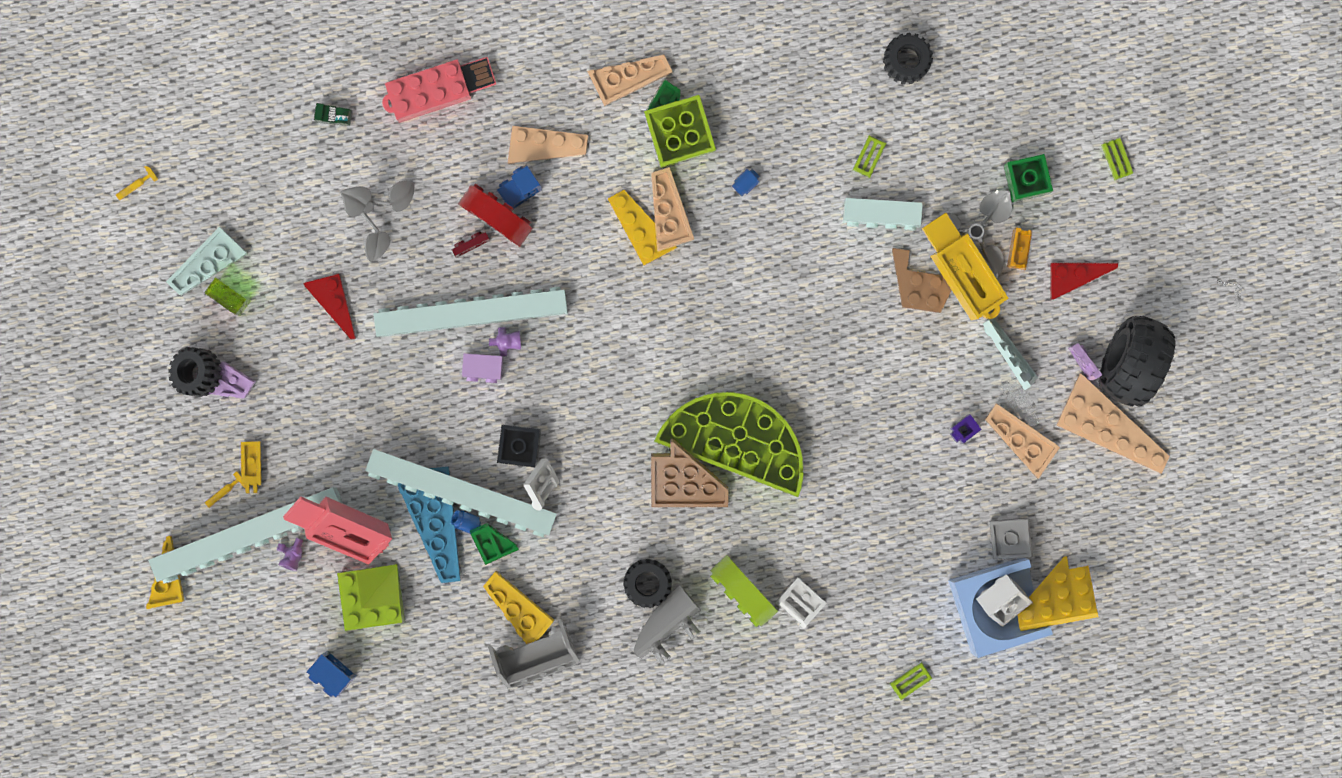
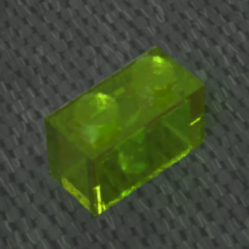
[204,277,251,316]

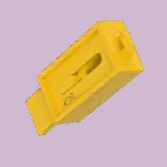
[922,213,1009,320]

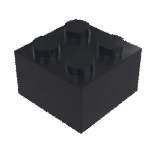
[497,425,541,468]

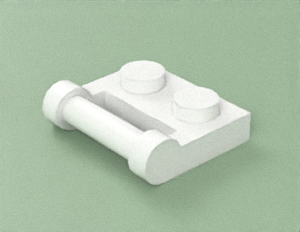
[523,459,559,510]
[775,577,827,629]

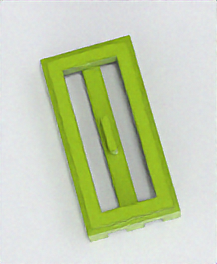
[853,135,886,178]
[1101,138,1133,181]
[890,662,933,700]

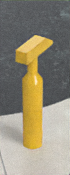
[115,166,158,200]
[204,471,245,508]

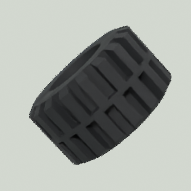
[883,33,933,84]
[168,347,222,397]
[623,559,672,608]

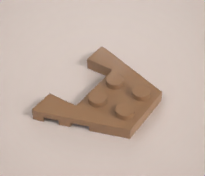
[892,248,952,313]

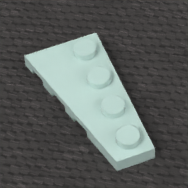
[166,227,248,296]
[983,318,1038,390]

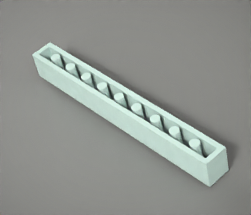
[373,287,568,337]
[365,449,556,538]

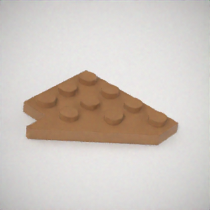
[651,439,728,507]

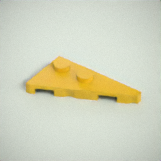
[146,536,185,609]

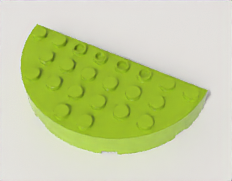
[654,392,803,497]

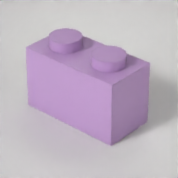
[462,353,504,383]

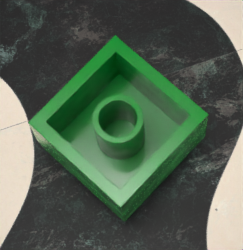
[1003,154,1053,203]

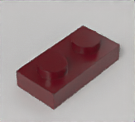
[451,231,490,258]

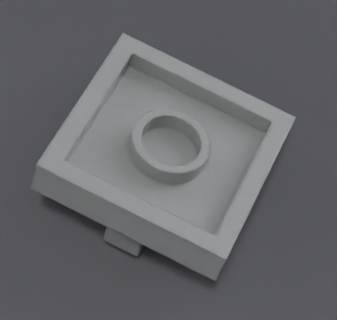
[989,518,1033,559]

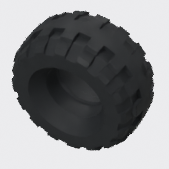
[1098,316,1176,407]

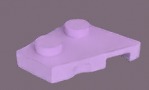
[1068,343,1102,380]
[209,361,256,398]

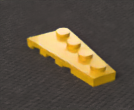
[608,190,677,266]
[483,571,555,645]

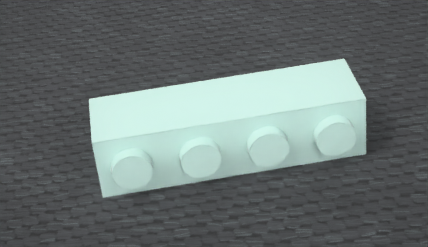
[843,198,922,231]

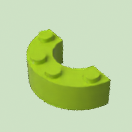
[710,555,778,628]

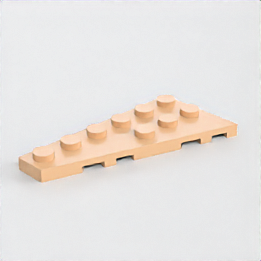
[1056,373,1170,474]

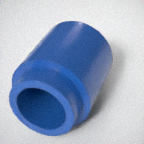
[732,169,760,196]
[451,510,481,534]

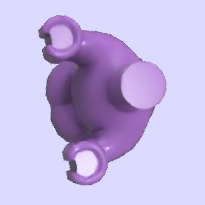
[489,327,521,357]
[277,538,303,571]

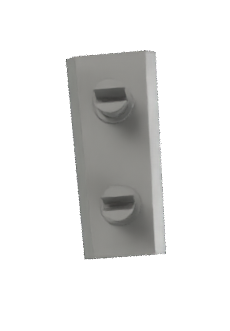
[634,585,701,665]

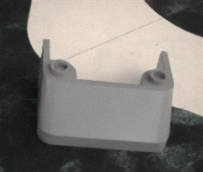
[488,620,580,689]

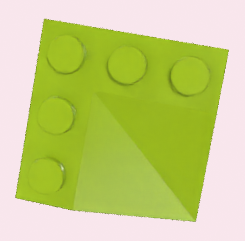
[644,95,716,168]
[337,564,405,631]

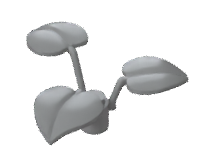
[340,181,415,262]
[937,190,1012,279]

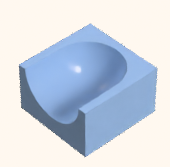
[948,558,1053,658]

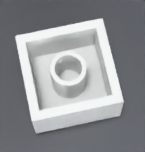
[976,574,1033,627]

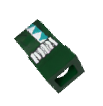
[314,103,353,126]

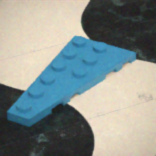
[398,466,461,583]

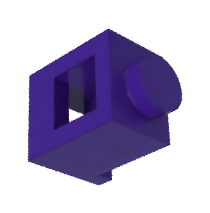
[950,414,982,444]

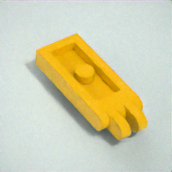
[241,441,262,494]

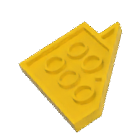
[1017,556,1099,631]

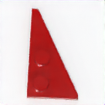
[1050,263,1118,300]
[303,274,356,340]

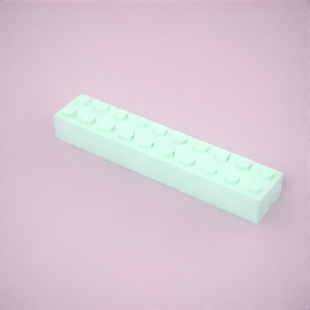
[148,487,343,584]

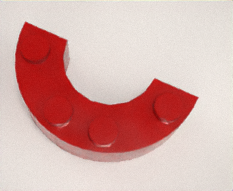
[458,183,533,247]

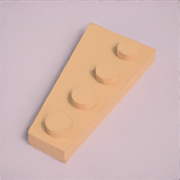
[587,55,673,106]
[508,126,588,164]
[651,167,694,252]
[985,404,1060,479]

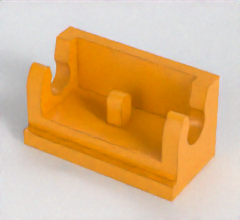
[1007,228,1032,270]

